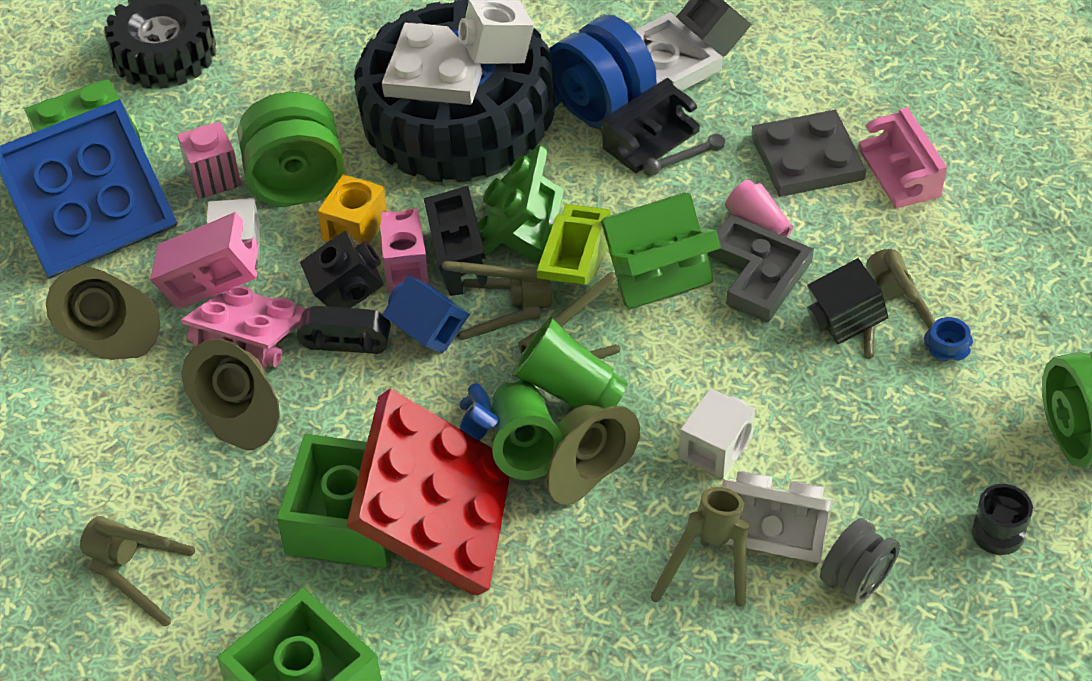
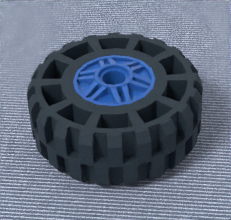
[354,0,556,182]

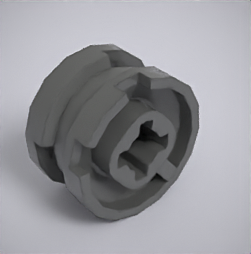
[820,518,900,605]

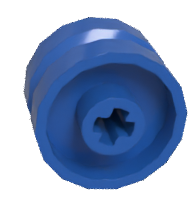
[549,14,657,129]

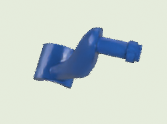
[458,383,499,441]

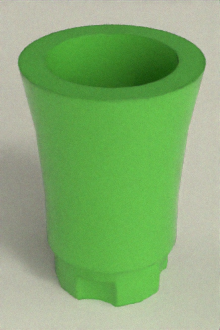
[512,317,628,409]
[491,380,564,480]

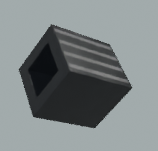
[807,258,889,345]

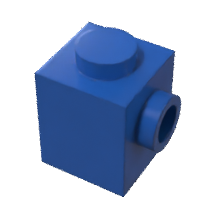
[382,274,470,353]

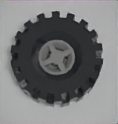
[104,0,217,89]

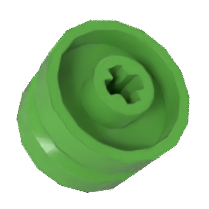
[237,91,345,207]
[1042,351,1092,468]

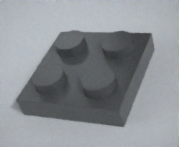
[751,109,866,197]

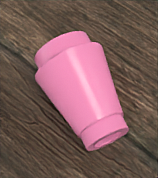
[725,180,793,237]

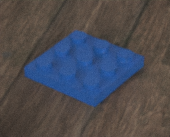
[0,99,178,279]

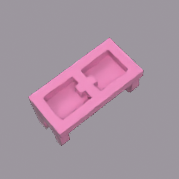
[858,107,947,209]
[150,212,258,308]

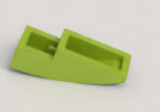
[537,204,611,285]

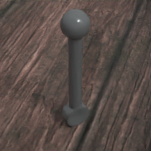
[643,134,725,176]

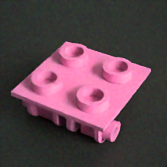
[181,286,306,369]

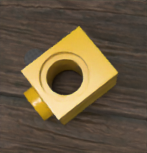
[318,174,387,244]

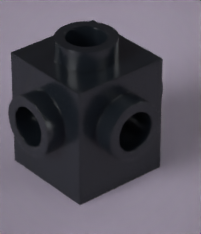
[300,230,384,308]

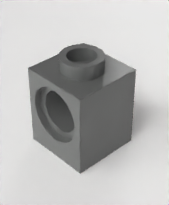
[676,0,752,56]

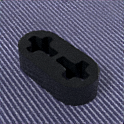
[297,306,391,354]

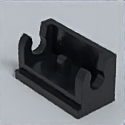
[603,77,700,174]
[424,186,488,296]

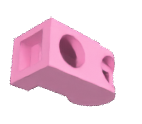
[380,208,429,293]

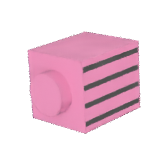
[177,121,241,199]

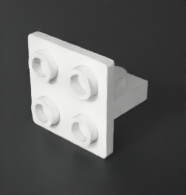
[722,471,833,563]

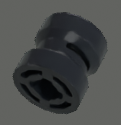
[972,484,1033,555]

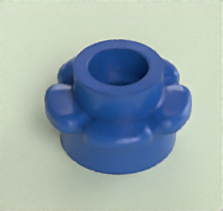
[924,317,973,361]

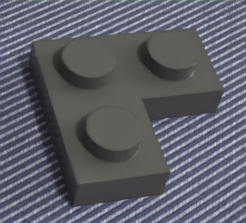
[708,214,814,323]

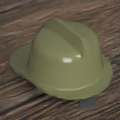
[46,267,160,360]
[181,339,280,450]
[547,405,640,505]

